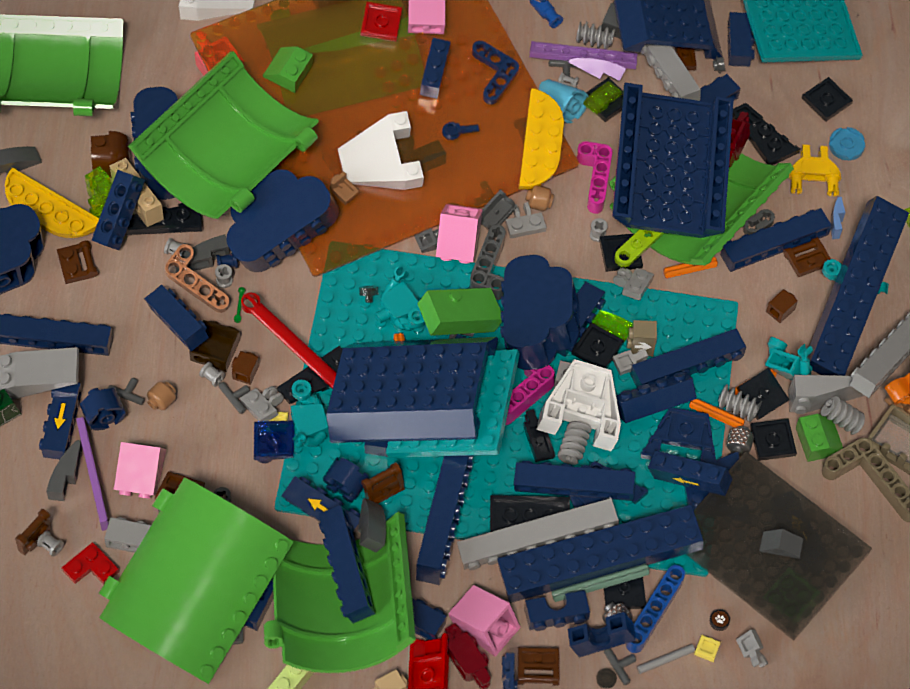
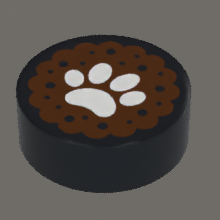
[709,610,730,631]

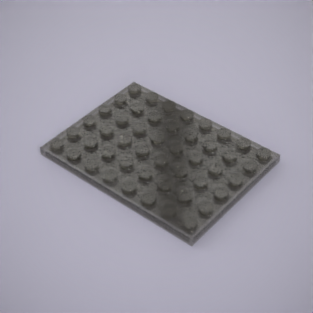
[686,451,872,641]

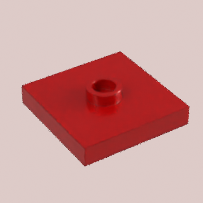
[360,2,402,42]

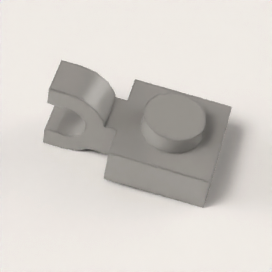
[613,349,648,375]
[736,630,768,667]

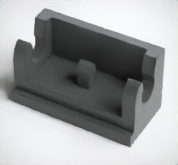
[481,189,517,231]

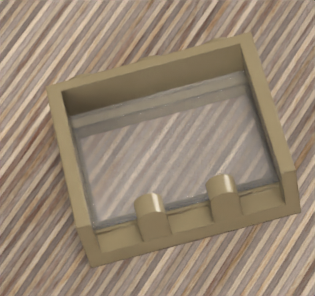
[868,404,910,475]

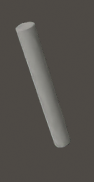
[637,644,695,674]

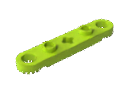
[614,229,664,268]

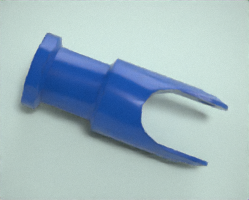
[529,0,563,28]

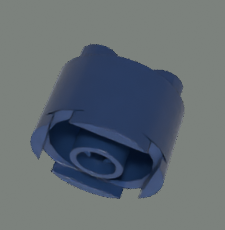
[80,387,126,431]
[323,457,369,503]

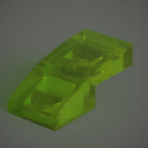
[583,81,622,114]
[592,310,633,342]

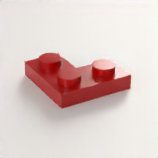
[61,542,119,584]

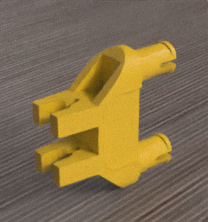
[788,145,841,196]

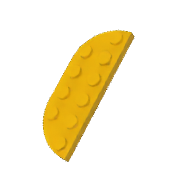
[519,88,564,190]
[5,167,99,238]

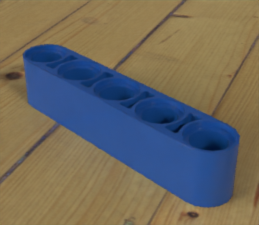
[626,565,685,653]

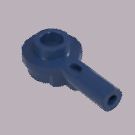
[442,122,479,140]

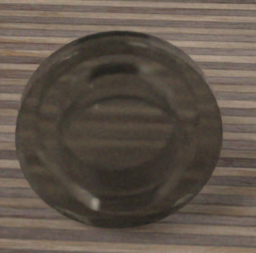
[596,669,617,689]

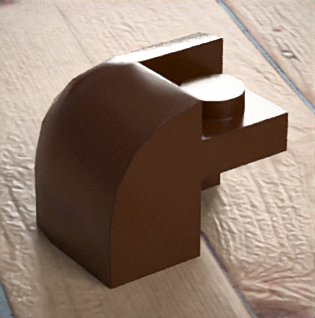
[91,131,130,179]

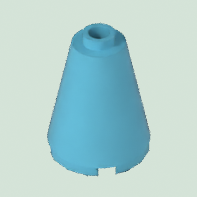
[539,79,588,123]

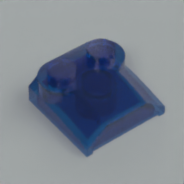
[254,421,294,464]

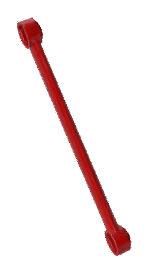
[241,292,337,389]

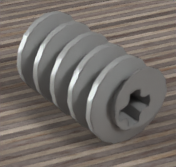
[576,22,615,50]
[718,384,762,422]
[821,396,865,435]
[558,421,592,465]

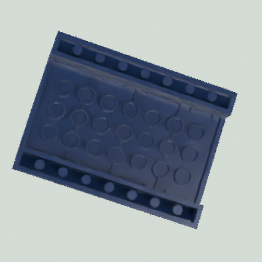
[614,0,723,59]
[612,82,734,238]
[326,337,498,443]

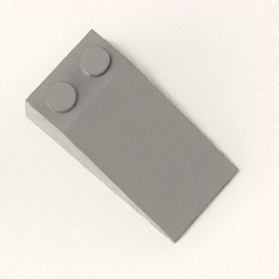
[0,347,79,400]
[788,375,864,414]

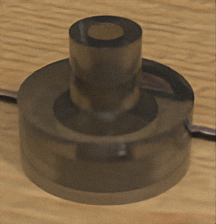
[359,286,378,303]

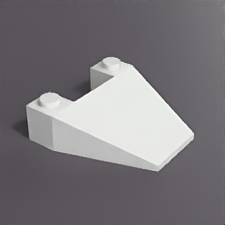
[179,0,255,21]
[338,111,424,190]
[537,359,621,451]

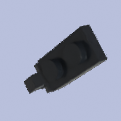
[523,409,555,462]

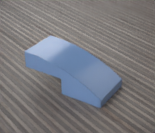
[830,197,846,239]

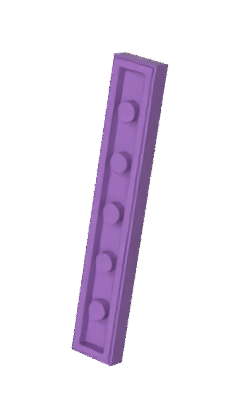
[529,41,638,69]
[76,417,109,531]

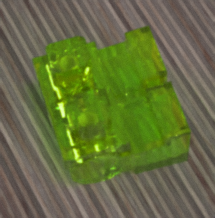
[85,166,112,218]

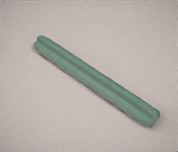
[552,564,650,602]

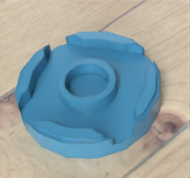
[829,127,865,161]

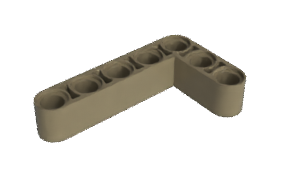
[822,438,910,522]

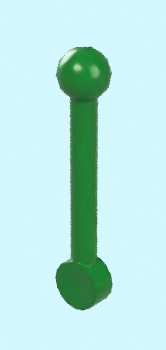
[234,287,245,323]

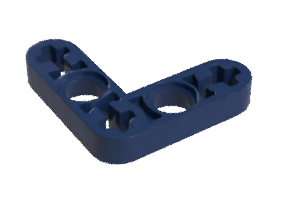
[472,41,519,104]

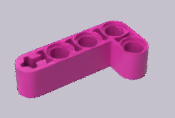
[577,142,612,214]
[505,365,555,425]

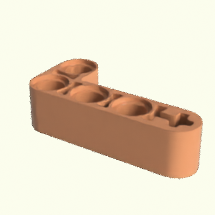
[165,244,229,313]

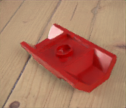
[408,633,449,689]

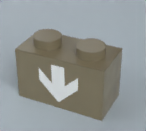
[626,320,657,357]

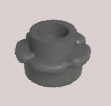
[713,56,726,74]

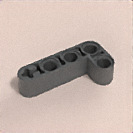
[470,225,506,300]

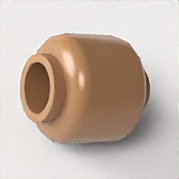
[525,186,554,211]
[147,382,176,410]

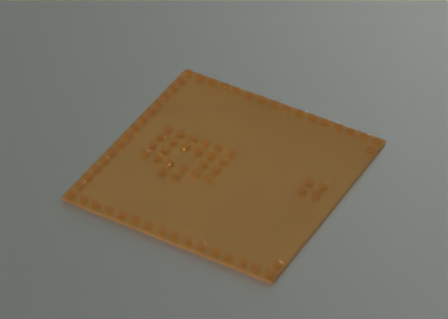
[190,0,579,277]

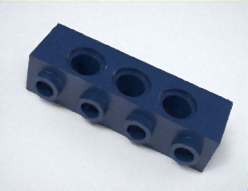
[92,170,145,250]

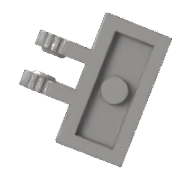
[505,202,546,239]
[613,268,654,301]
[240,386,284,425]

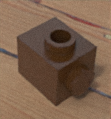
[766,289,798,323]
[231,351,259,385]

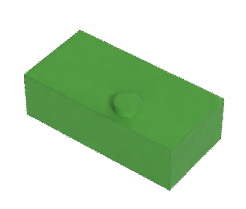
[417,288,502,336]

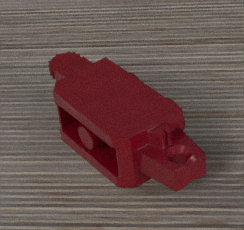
[729,112,750,167]
[444,623,491,689]

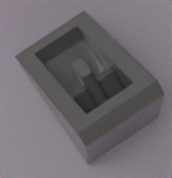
[602,2,621,39]
[760,529,804,559]

